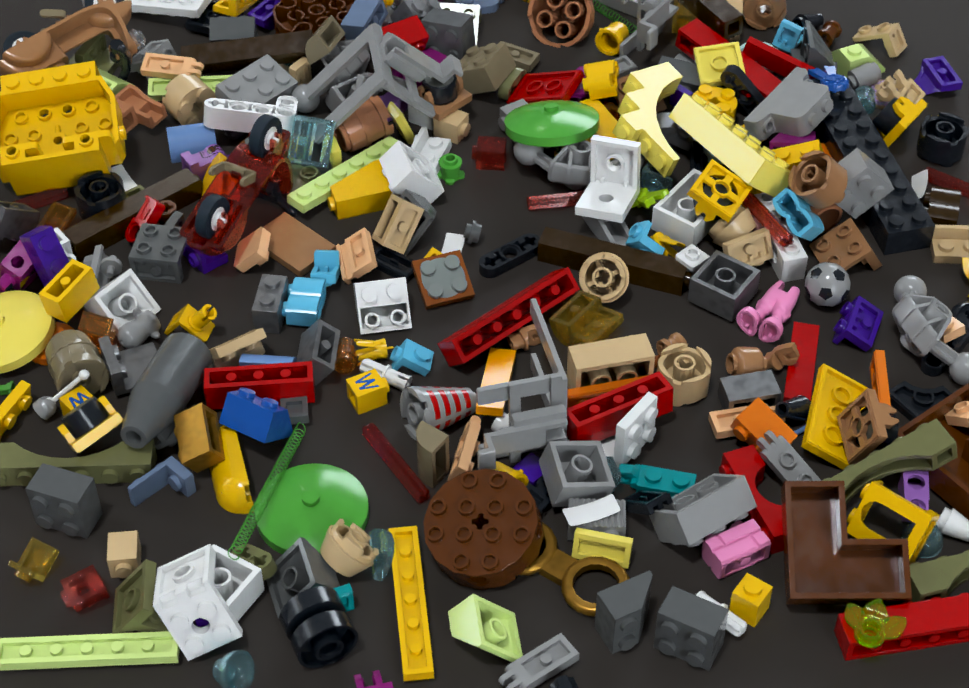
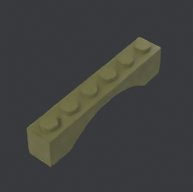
[822,418,958,505]
[0,439,157,487]
[909,550,969,602]

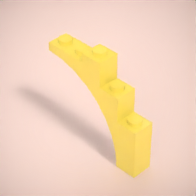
[612,62,683,178]

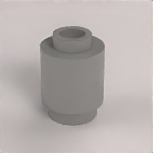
[847,62,882,92]

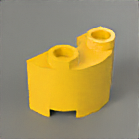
[582,59,619,100]

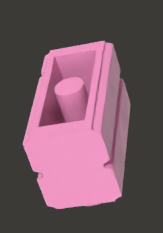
[701,519,771,580]

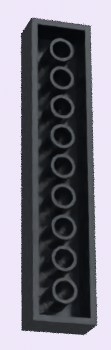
[812,75,935,255]

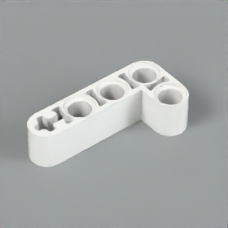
[203,96,298,137]

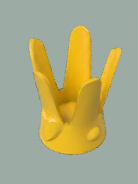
[650,232,686,258]
[354,338,394,366]

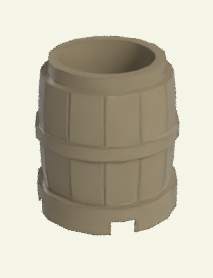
[45,329,109,395]

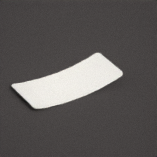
[111,164,138,191]
[911,169,928,198]
[441,233,465,254]
[562,494,620,526]

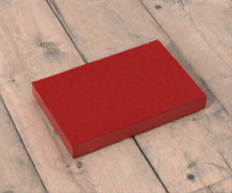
[506,70,585,104]

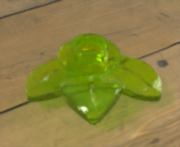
[844,598,907,648]

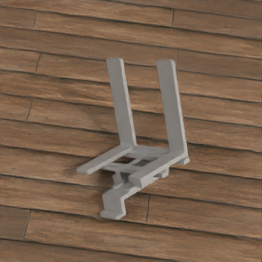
[593,0,679,57]
[306,22,463,144]
[476,298,568,470]

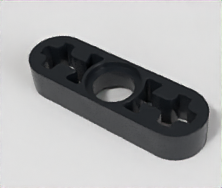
[720,65,765,115]
[479,233,540,278]

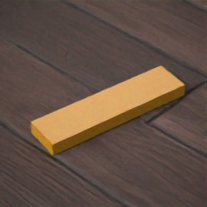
[476,348,516,417]

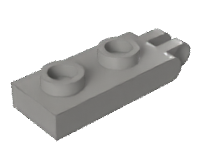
[756,430,821,483]
[498,633,579,688]

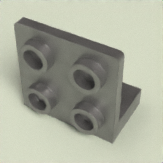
[98,336,157,396]

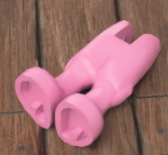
[736,280,800,343]

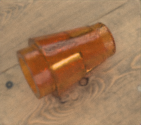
[335,337,358,374]

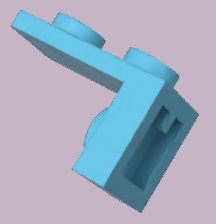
[772,19,804,53]

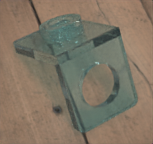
[641,161,673,192]

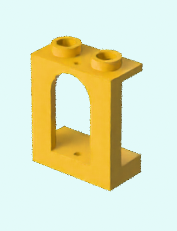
[847,480,941,564]

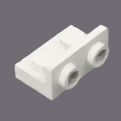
[410,126,452,174]

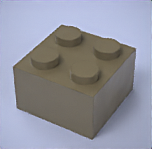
[460,43,517,94]

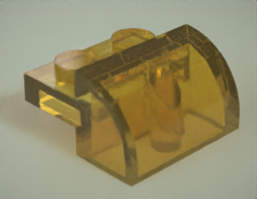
[549,290,624,347]

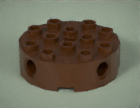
[273,0,355,60]
[423,468,544,590]

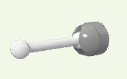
[32,369,90,420]

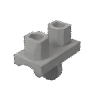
[83,244,123,288]

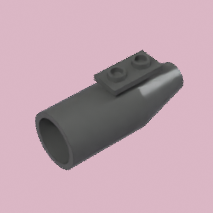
[120,332,212,450]

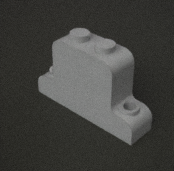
[743,67,833,141]

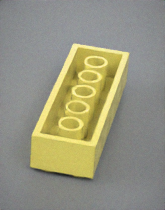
[669,93,790,197]

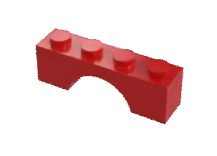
[719,444,784,555]

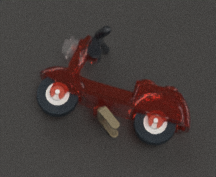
[179,114,297,256]

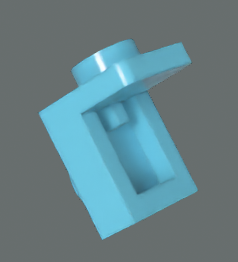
[626,220,665,255]
[310,250,340,287]
[390,339,434,376]

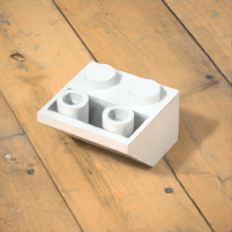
[353,277,412,334]

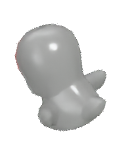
[117,308,161,349]

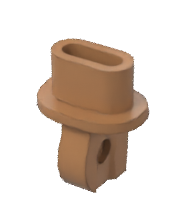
[506,324,541,351]
[765,342,800,371]

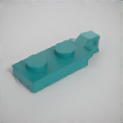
[617,464,697,497]

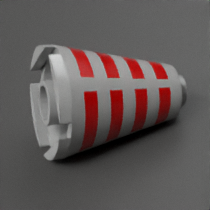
[400,386,477,440]

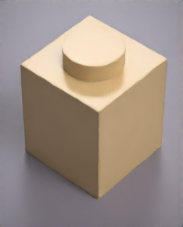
[433,110,471,144]
[107,530,141,578]

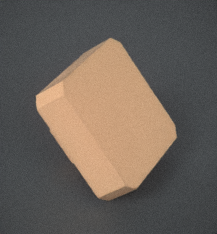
[234,227,271,273]

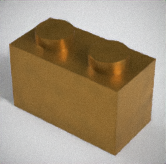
[174,403,225,473]

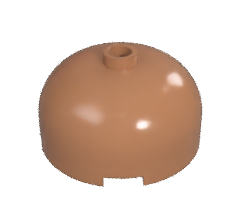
[528,0,595,48]

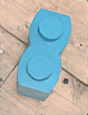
[772,188,824,241]
[282,277,327,327]

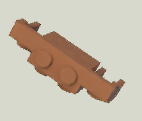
[115,83,168,134]

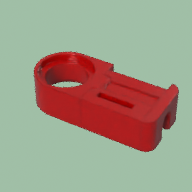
[125,195,165,244]

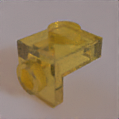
[8,537,60,583]

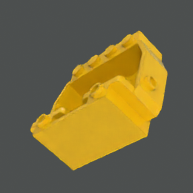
[0,60,127,196]

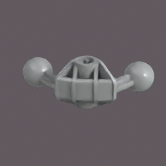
[291,38,370,113]
[513,140,644,190]
[892,275,969,386]

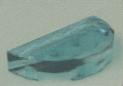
[369,528,394,581]

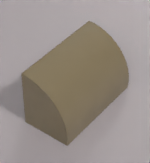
[305,15,345,65]
[416,421,450,488]

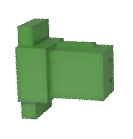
[0,381,16,396]

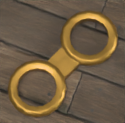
[518,522,630,616]

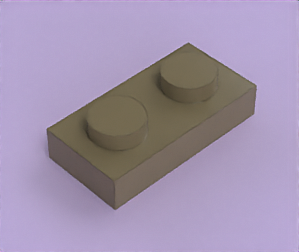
[498,41,540,73]

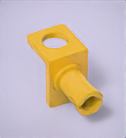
[164,304,217,343]

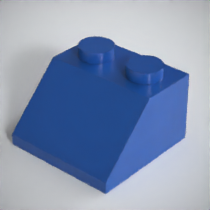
[219,388,293,443]

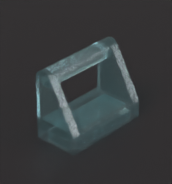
[287,115,336,169]

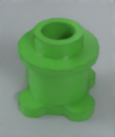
[437,153,465,185]

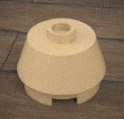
[708,205,757,247]
[579,252,629,303]
[320,519,379,577]

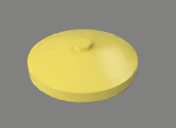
[0,290,55,374]

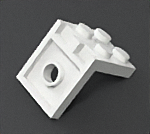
[575,135,641,223]
[568,391,658,471]
[153,544,243,661]

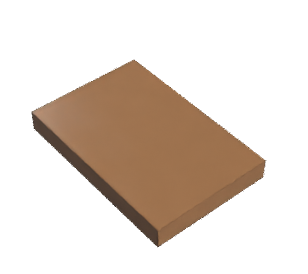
[263,212,336,277]

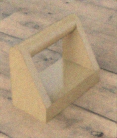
[371,193,425,255]

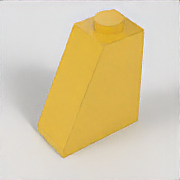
[327,160,393,220]

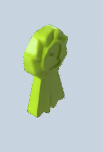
[631,188,669,209]

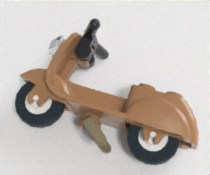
[0,0,146,81]

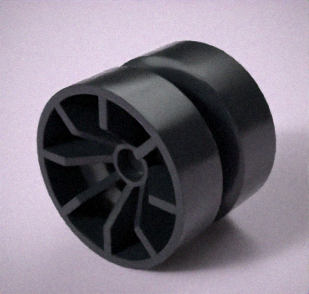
[279,586,358,668]

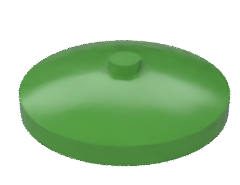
[504,100,600,147]
[255,463,369,554]

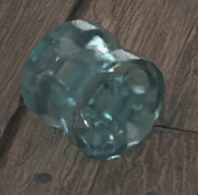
[854,86,876,114]

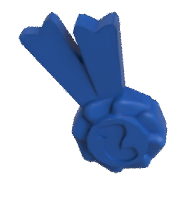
[808,66,849,93]

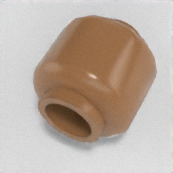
[726,346,767,375]

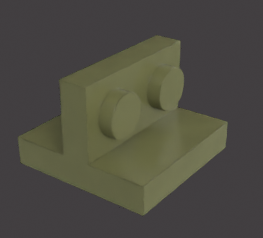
[69,34,119,74]
[112,559,167,633]

